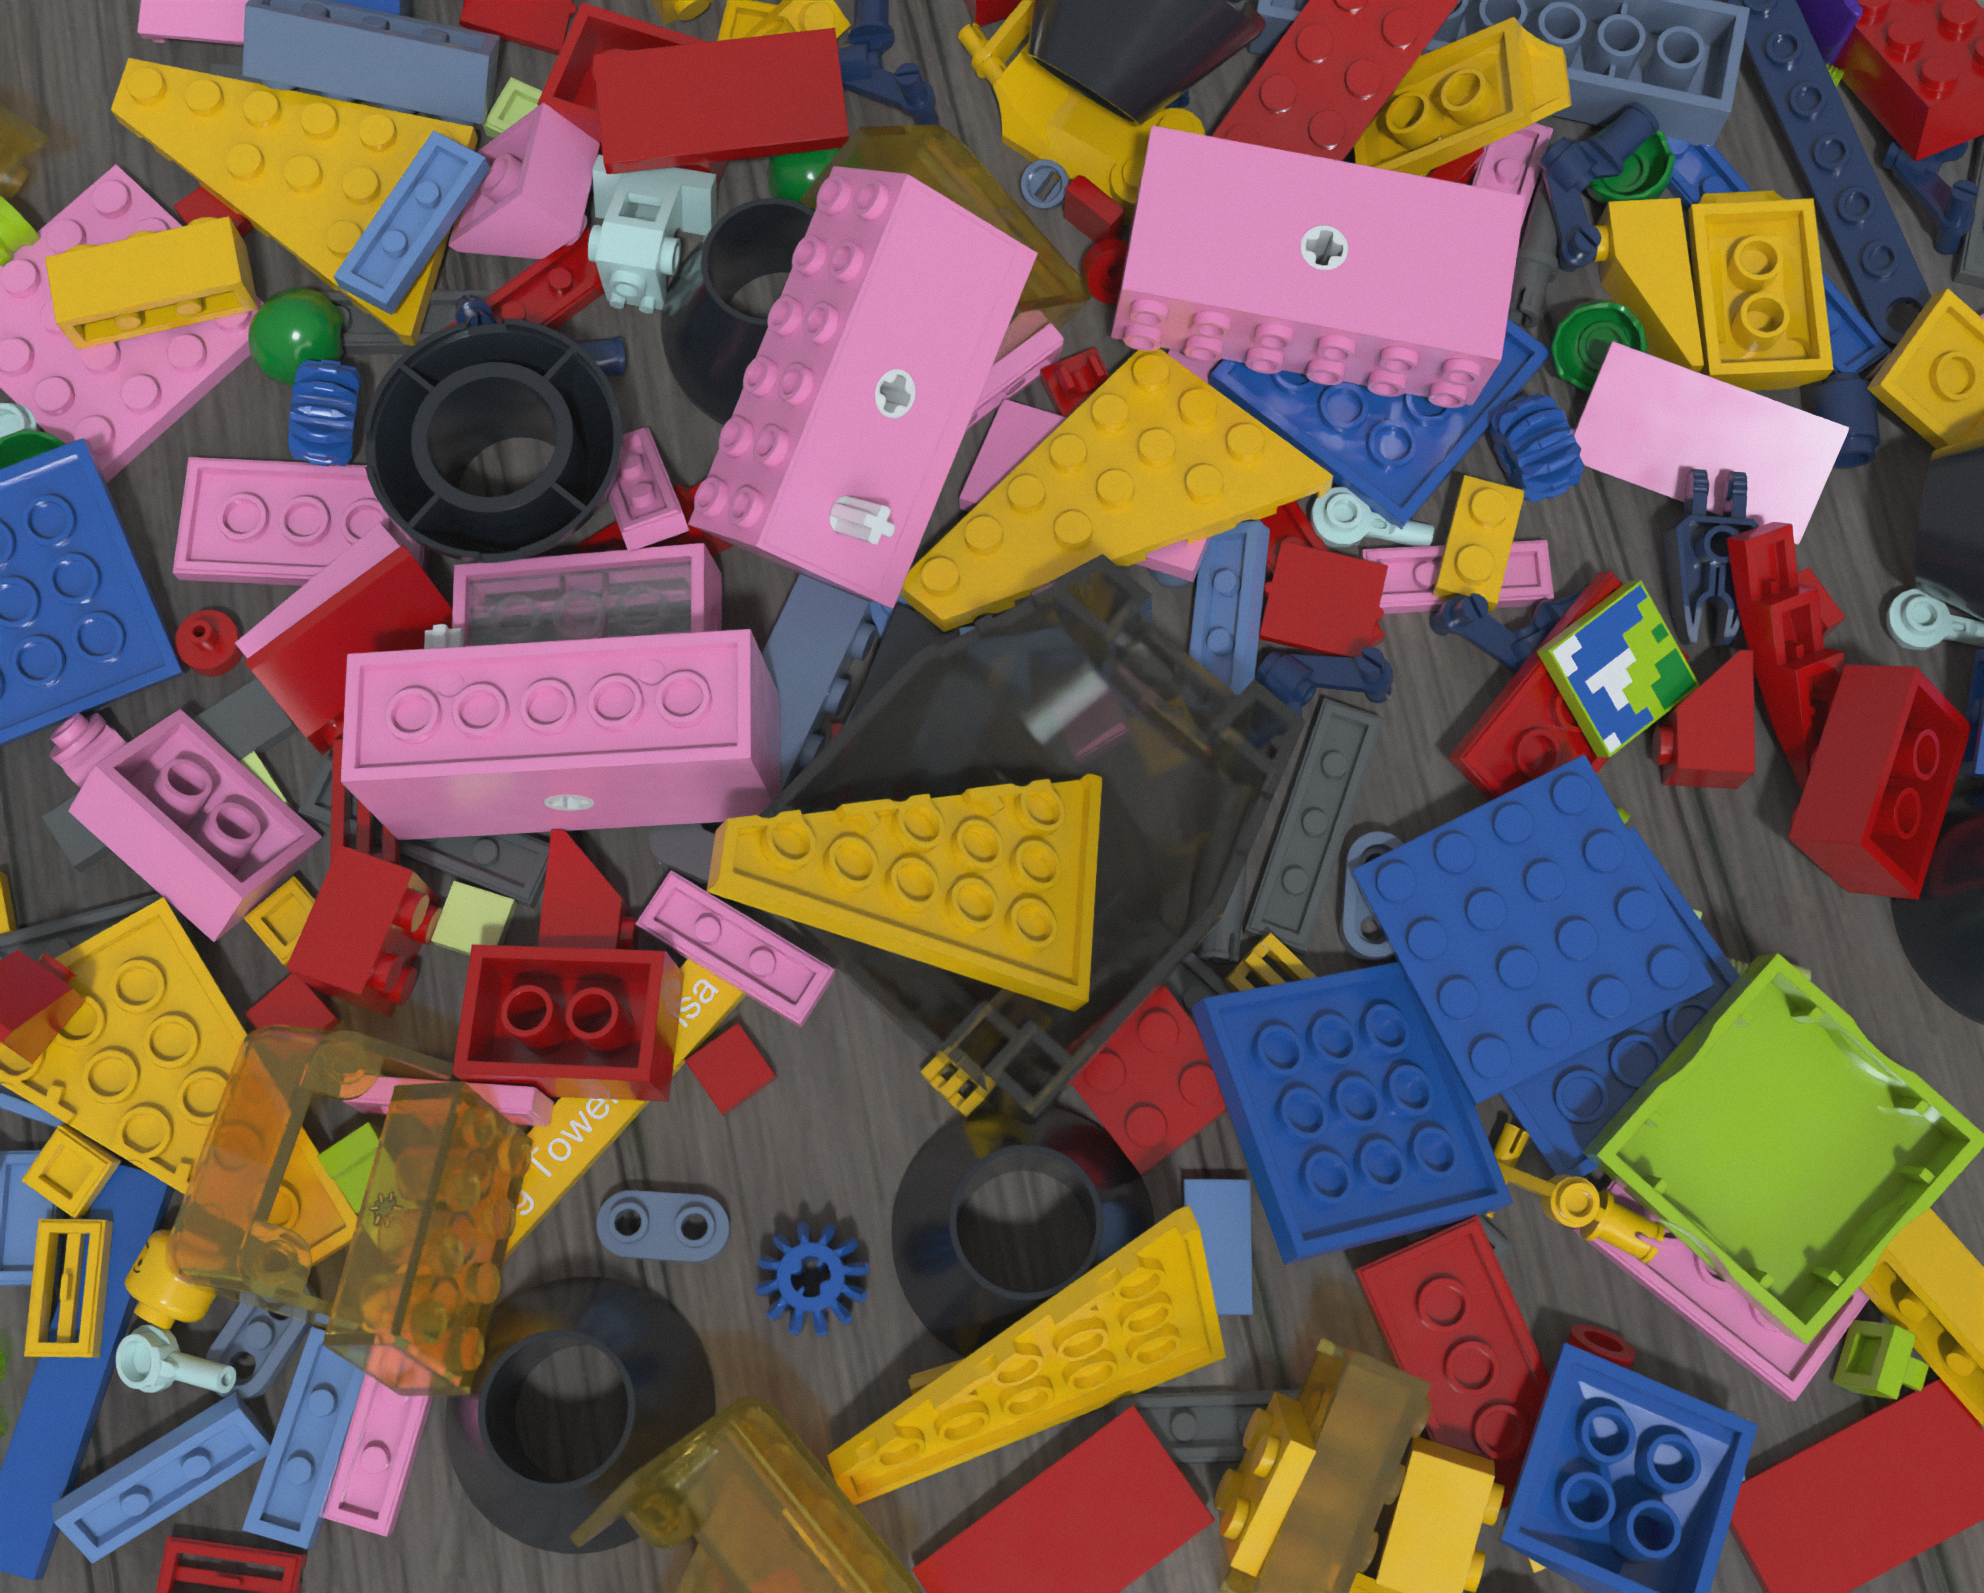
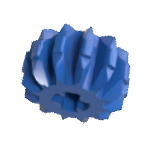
[287,359,362,467]
[1490,393,1584,503]
[755,1221,870,1337]

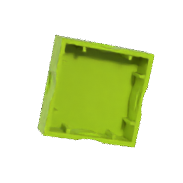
[1582,953,1984,1345]

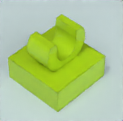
[1832,1320,1929,1400]

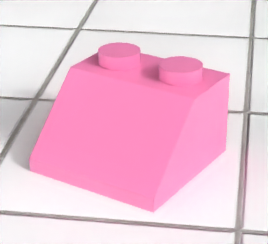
[448,102,600,259]

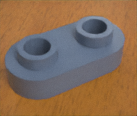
[1340,831,1404,962]
[596,1190,732,1264]
[205,1272,318,1400]

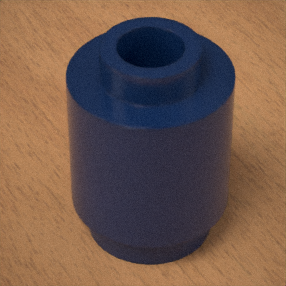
[1810,372,1881,469]

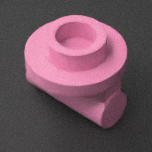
[49,713,128,788]

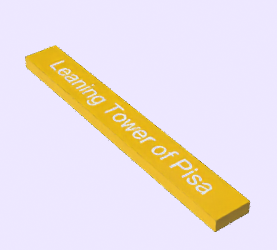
[357,959,746,1339]

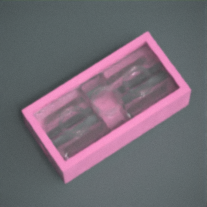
[452,543,722,647]

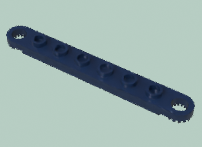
[1722,0,1931,349]

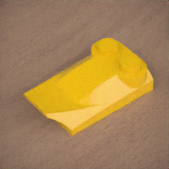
[1354,17,1572,177]
[993,43,1205,229]
[1688,190,1834,391]

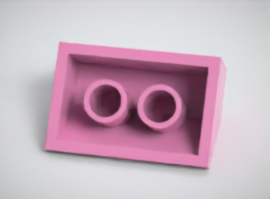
[68,709,322,942]

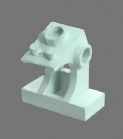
[588,155,717,314]

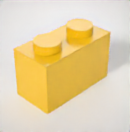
[1375,1436,1505,1593]

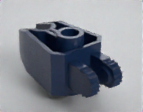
[1662,469,1760,647]

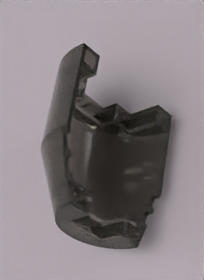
[759,554,1306,1125]

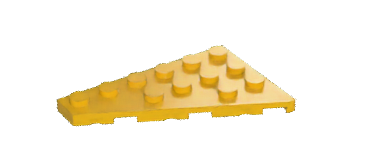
[111,58,478,346]
[899,348,1333,632]
[706,774,1102,1012]
[0,897,367,1269]
[827,1205,1226,1508]

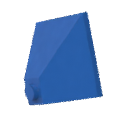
[1497,1343,1758,1593]

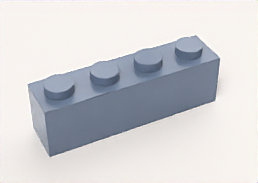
[242,0,500,126]
[762,574,877,812]

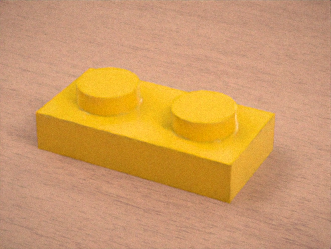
[1432,475,1525,612]

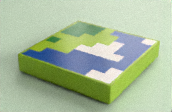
[1537,580,1700,758]

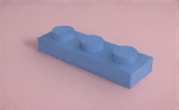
[334,130,490,315]
[1184,520,1270,709]
[242,1327,374,1549]
[52,1392,272,1564]

